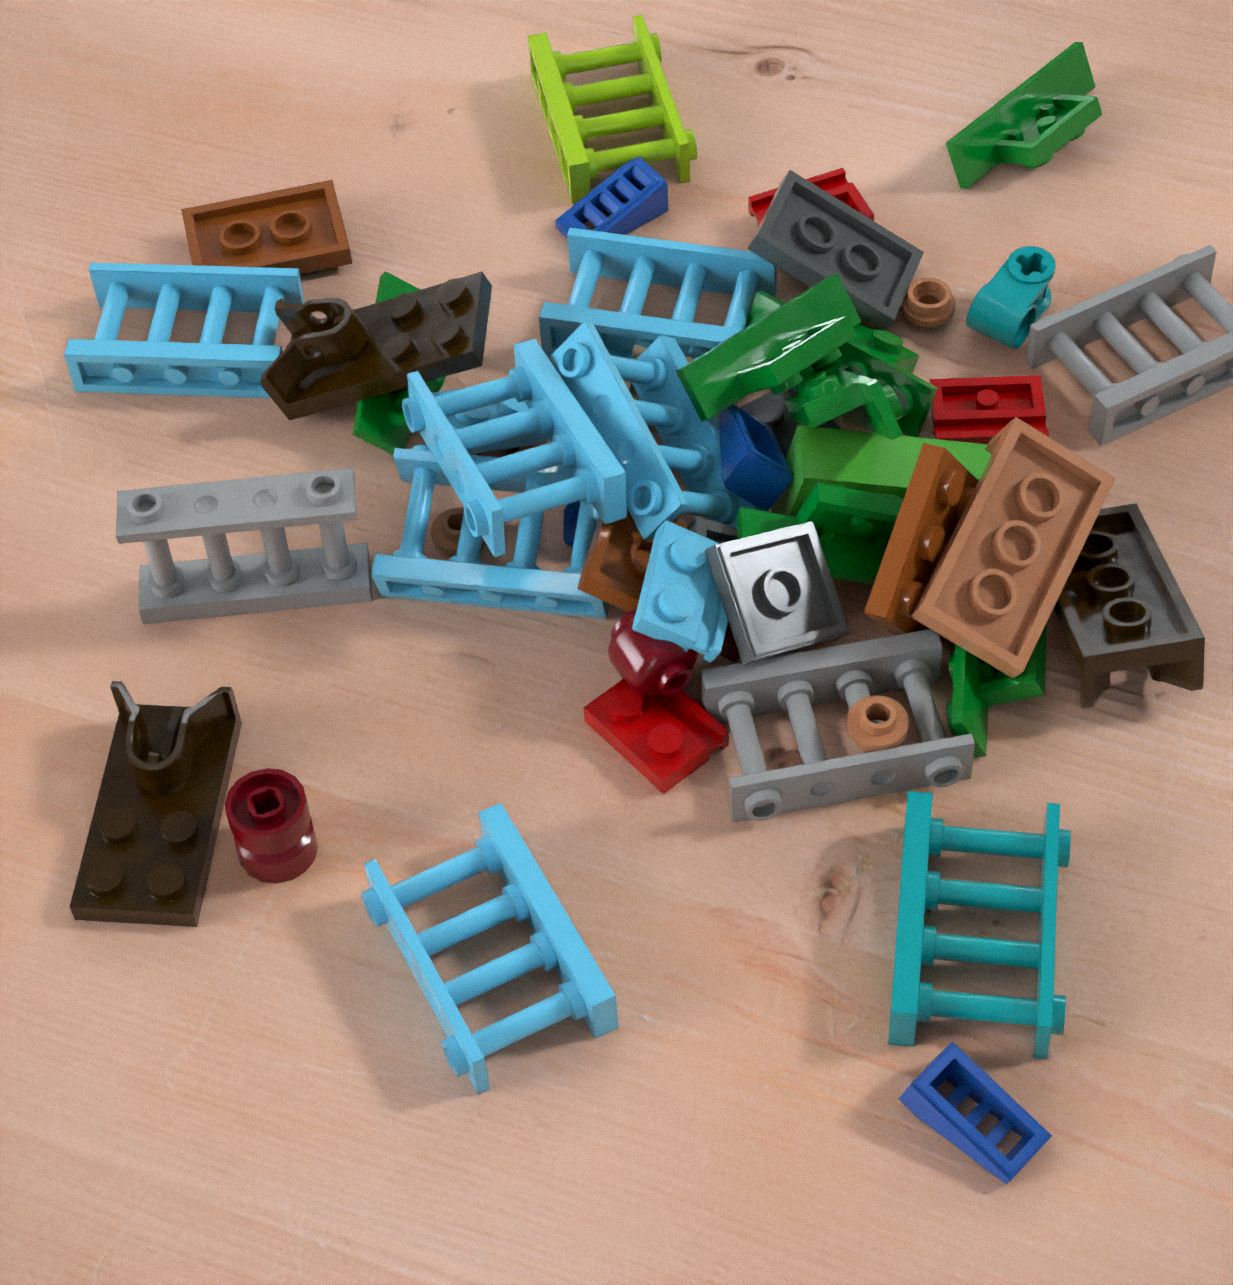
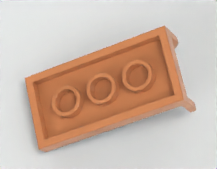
[911,417,1115,678]

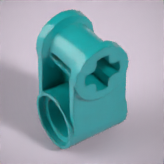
[966,246,1056,350]

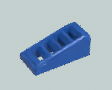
[555,157,669,238]
[720,404,793,510]
[899,1041,1052,1185]

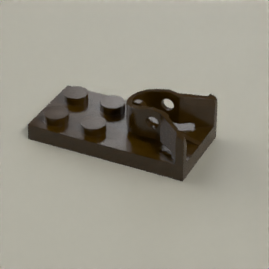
[260,272,492,421]
[1054,503,1205,709]
[70,681,242,927]

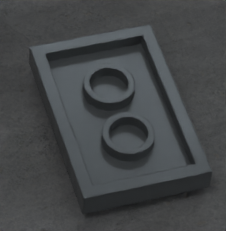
[748,170,924,331]

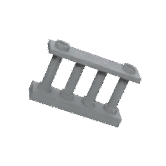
[1026,245,1233,446]
[116,468,372,624]
[701,629,975,822]

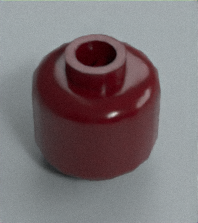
[608,609,698,697]

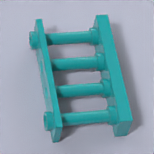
[888,791,1071,1059]

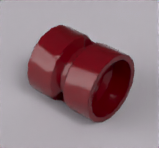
[224,768,318,884]

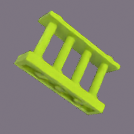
[527,15,697,204]

